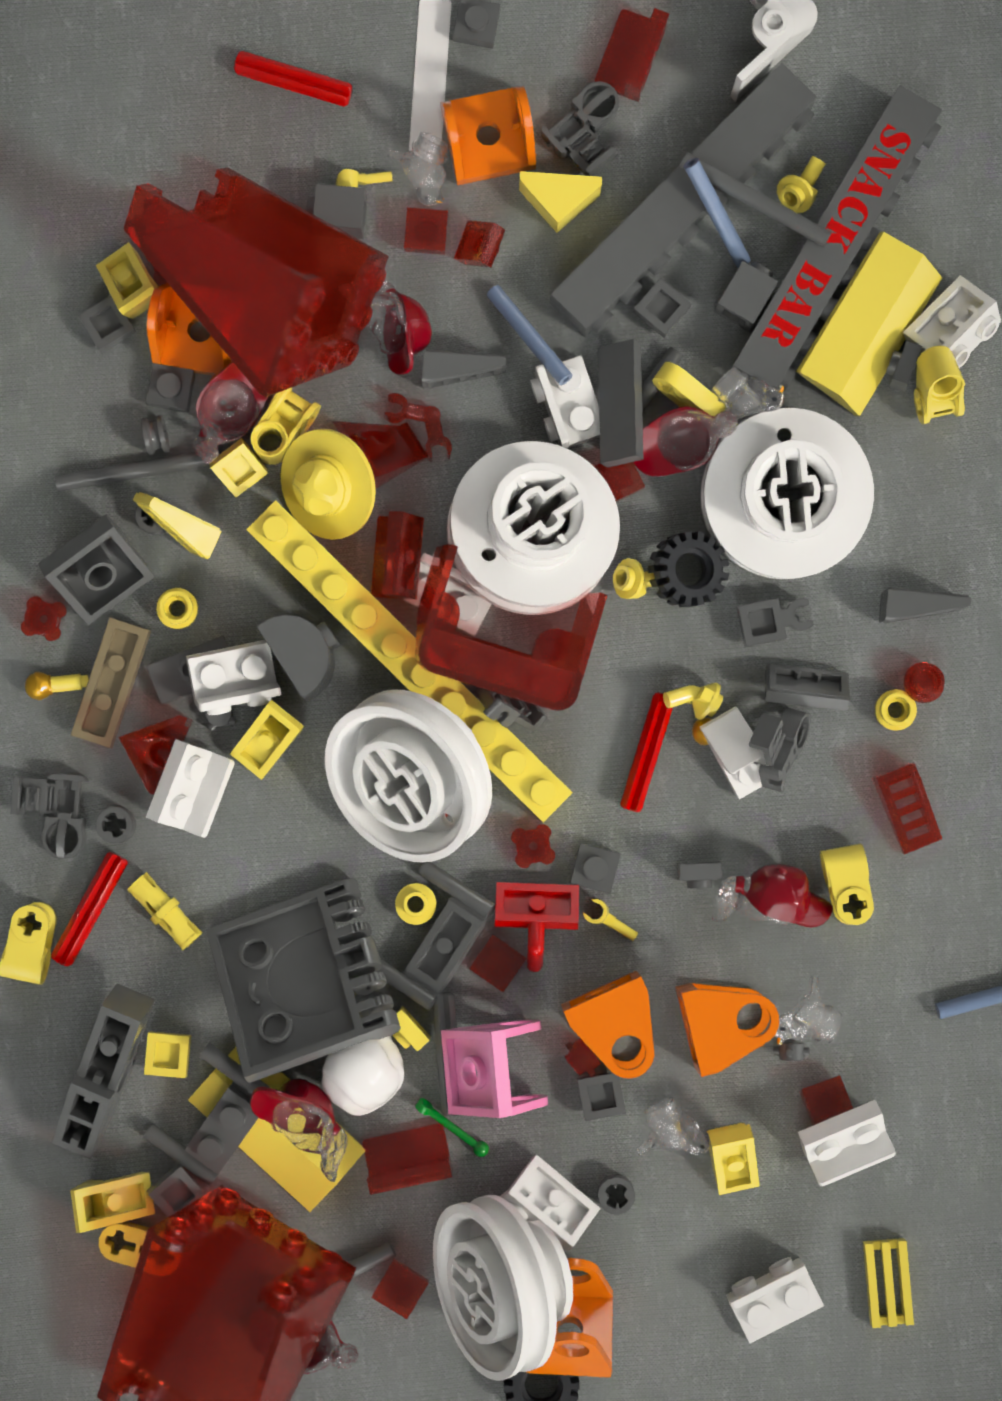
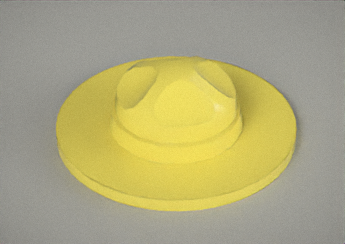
[281,429,376,540]

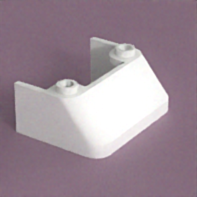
[730,0,817,102]

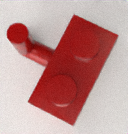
[495,882,579,972]

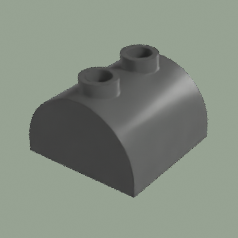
[38,514,155,625]
[257,615,340,701]

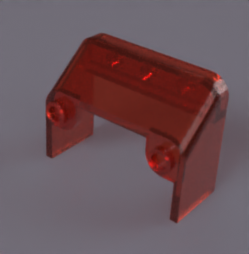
[415,544,608,711]

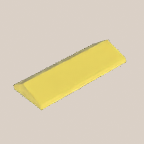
[796,232,942,416]
[188,1047,366,1212]

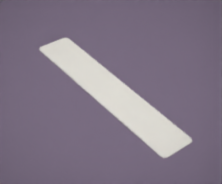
[409,0,451,161]

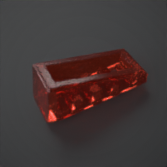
[872,762,942,855]

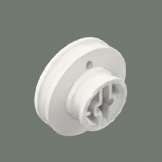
[700,408,874,579]
[446,441,620,615]
[325,690,492,862]
[433,1195,573,1381]

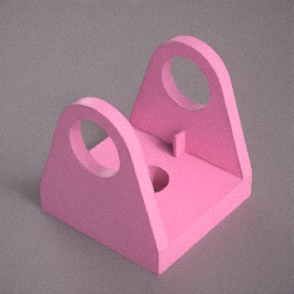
[441,1020,548,1118]

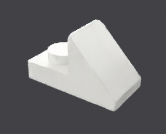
[700,706,768,799]

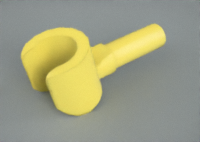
[336,169,393,188]
[583,899,638,941]

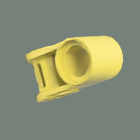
[914,346,965,425]
[251,383,321,465]
[820,843,874,925]
[0,902,57,985]

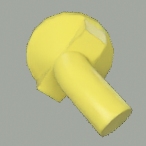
[777,156,826,213]
[613,558,655,599]
[663,683,723,720]

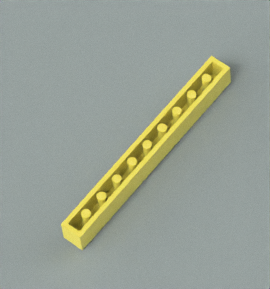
[246,500,573,823]

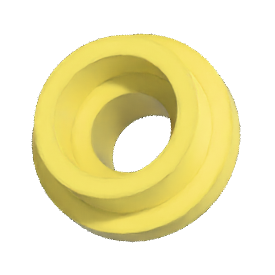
[156,588,198,629]
[875,689,917,731]
[395,883,437,925]

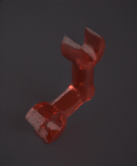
[384,393,452,463]

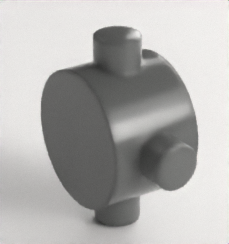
[206,710,237,731]
[773,1042,810,1061]

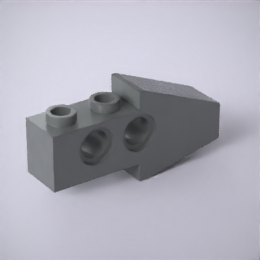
[52,983,156,1159]

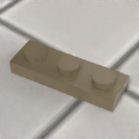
[71,618,151,748]

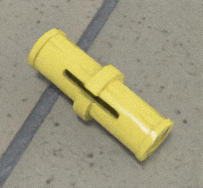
[127,872,203,951]

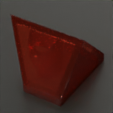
[332,421,428,489]
[118,715,193,795]

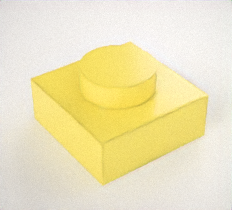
[209,438,268,498]
[392,1006,431,1052]
[144,1031,191,1078]

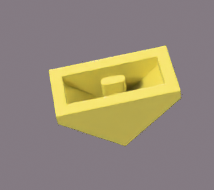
[519,171,602,233]

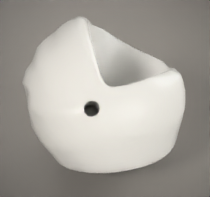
[322,1036,404,1116]

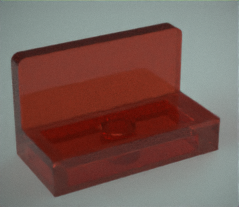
[594,8,670,102]
[371,511,424,600]
[362,1123,453,1195]

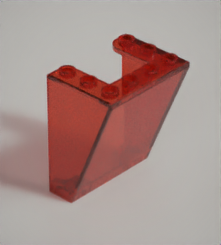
[123,167,389,397]
[97,1185,356,1401]

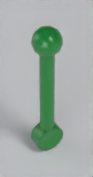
[415,1098,489,1157]

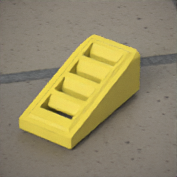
[133,492,222,559]

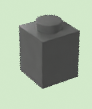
[306,184,367,239]
[714,261,778,332]

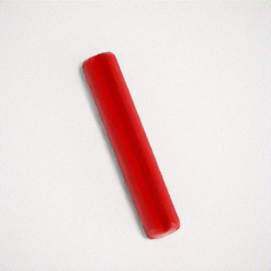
[234,51,353,107]
[620,692,673,812]
[51,852,128,967]

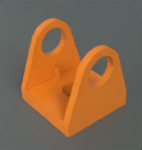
[440,86,536,185]
[147,283,249,376]
[561,971,654,1079]
[675,983,779,1077]
[526,1258,613,1378]

